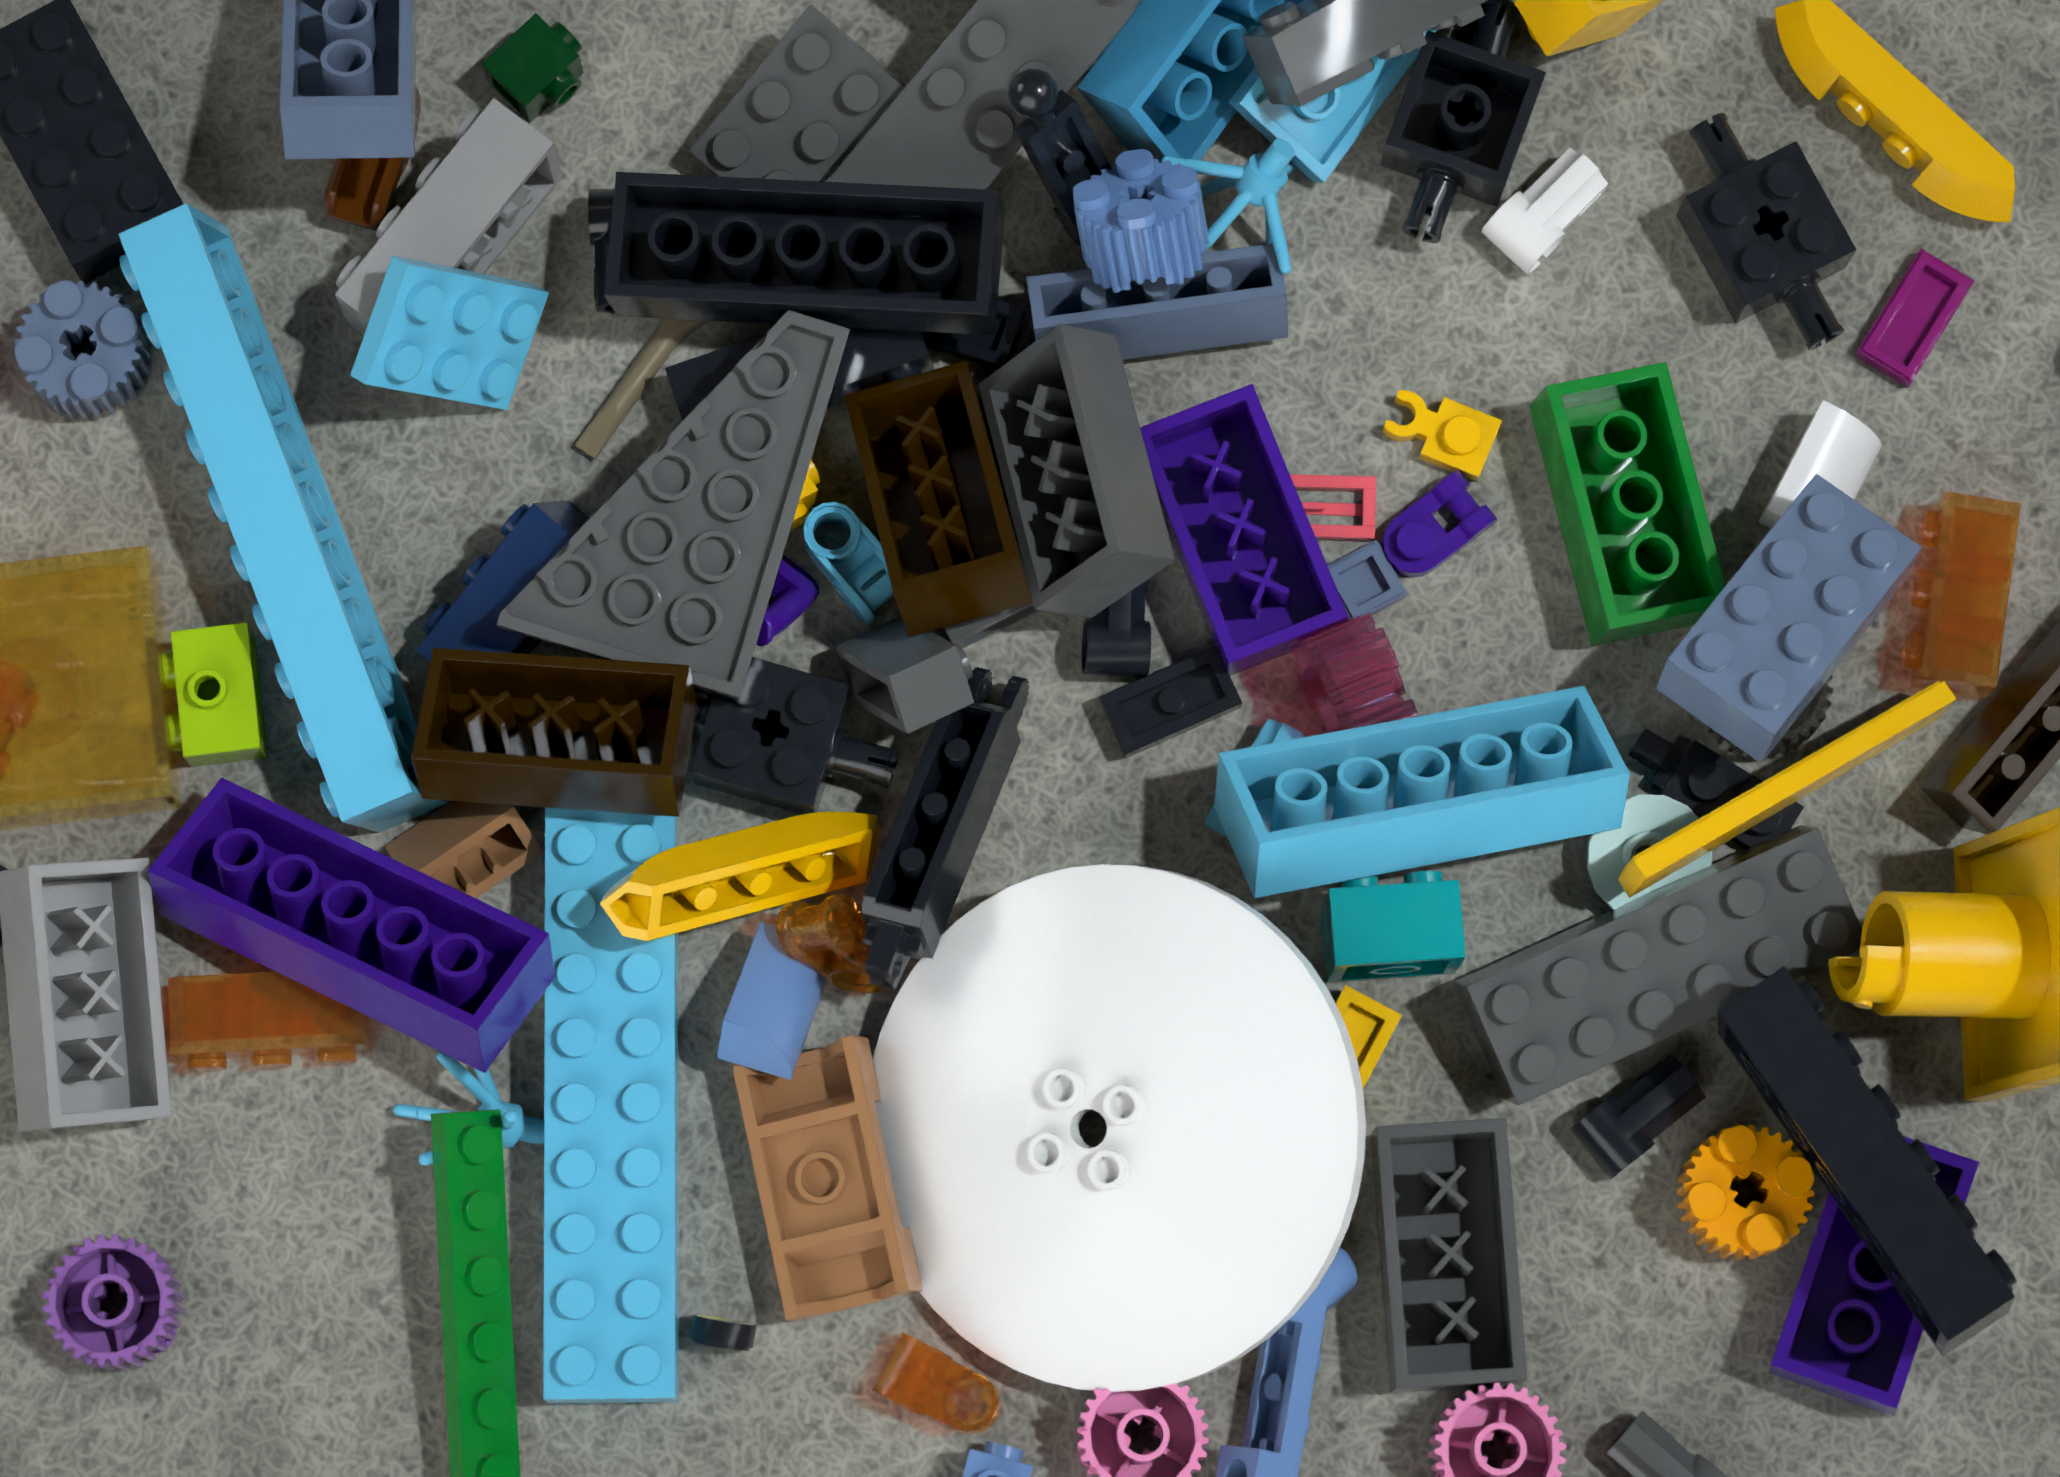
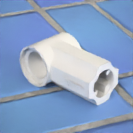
[1481,148,1608,275]

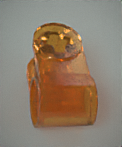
[776,893,884,994]
[871,1332,1001,1434]

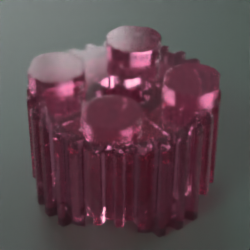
[1290,613,1419,734]

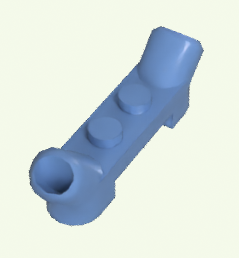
[1215,1247,1357,1477]

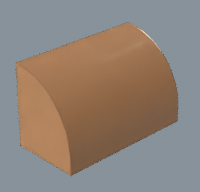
[384,801,544,898]

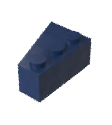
[416,500,590,662]

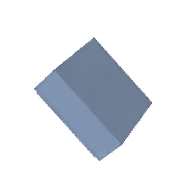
[1328,540,1408,627]

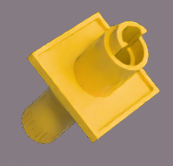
[1828,807,2060,1101]

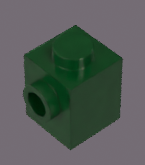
[481,13,584,124]

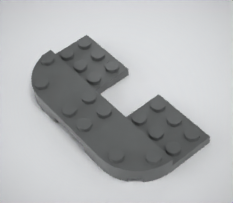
[689,0,1141,189]

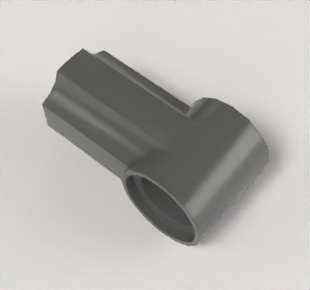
[1604,1411,1727,1477]

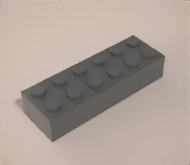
[1453,825,1862,1106]

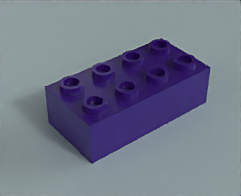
[1140,384,1348,676]

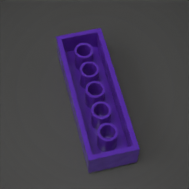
[148,777,555,1073]

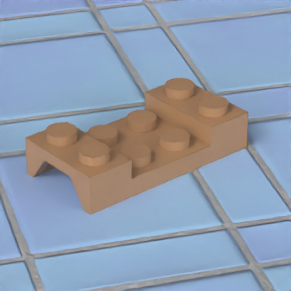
[732,1035,923,1321]

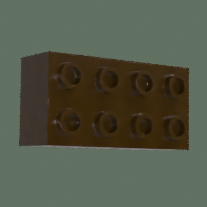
[844,360,1033,637]
[411,647,697,817]

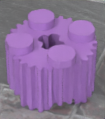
[42,1234,185,1371]

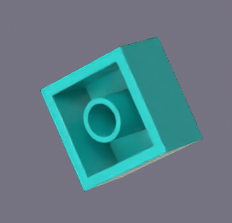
[1321,871,1466,983]

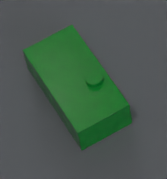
[1529,362,1726,647]

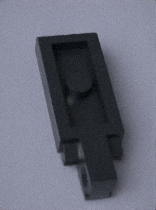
[1629,729,1804,849]

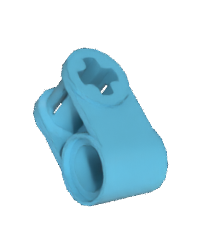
[803,502,894,625]

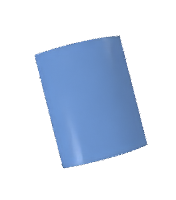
[717,922,827,1080]

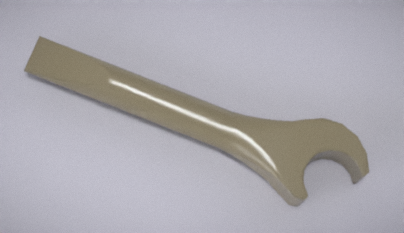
[575,318,710,459]

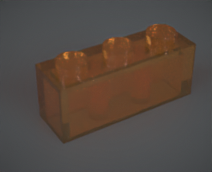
[1902,491,2021,699]
[168,972,372,1072]

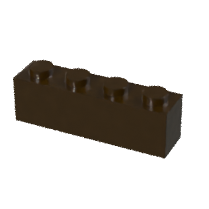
[1919,620,2060,834]

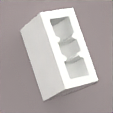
[1758,400,1882,529]

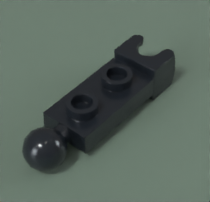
[1008,69,1112,246]

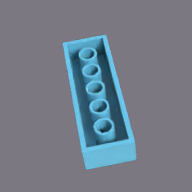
[1214,686,1630,898]

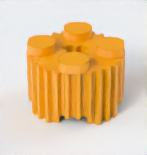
[1676,1125,1815,1260]

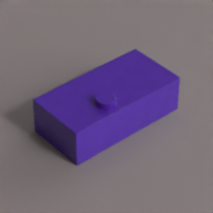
[1769,1136,1979,1417]

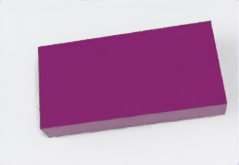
[1854,249,1975,388]

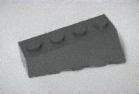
[1242,0,1516,106]

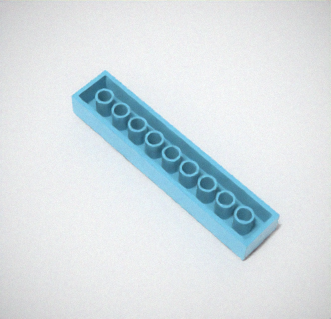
[118,203,449,832]
[543,808,679,1404]

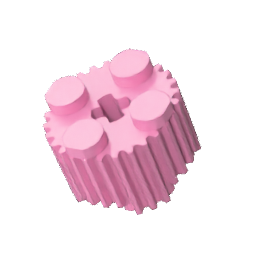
[1076,1383,1209,1477]
[1428,1383,1567,1477]

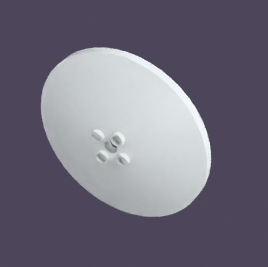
[873,864,1366,1392]

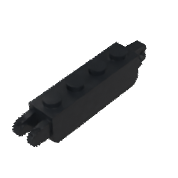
[861,667,1030,990]

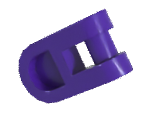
[1381,470,1498,578]

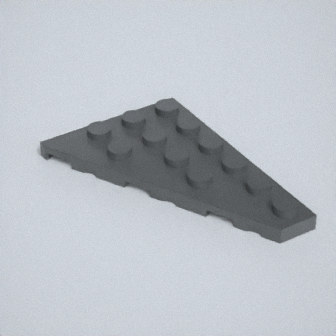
[496,310,850,700]

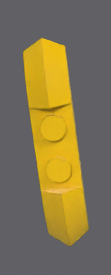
[1775,0,2015,222]
[600,812,880,941]

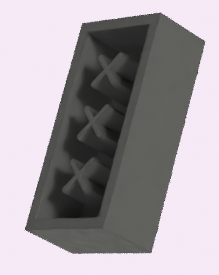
[978,323,1175,618]
[1371,1118,1528,1393]

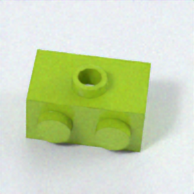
[162,622,268,767]

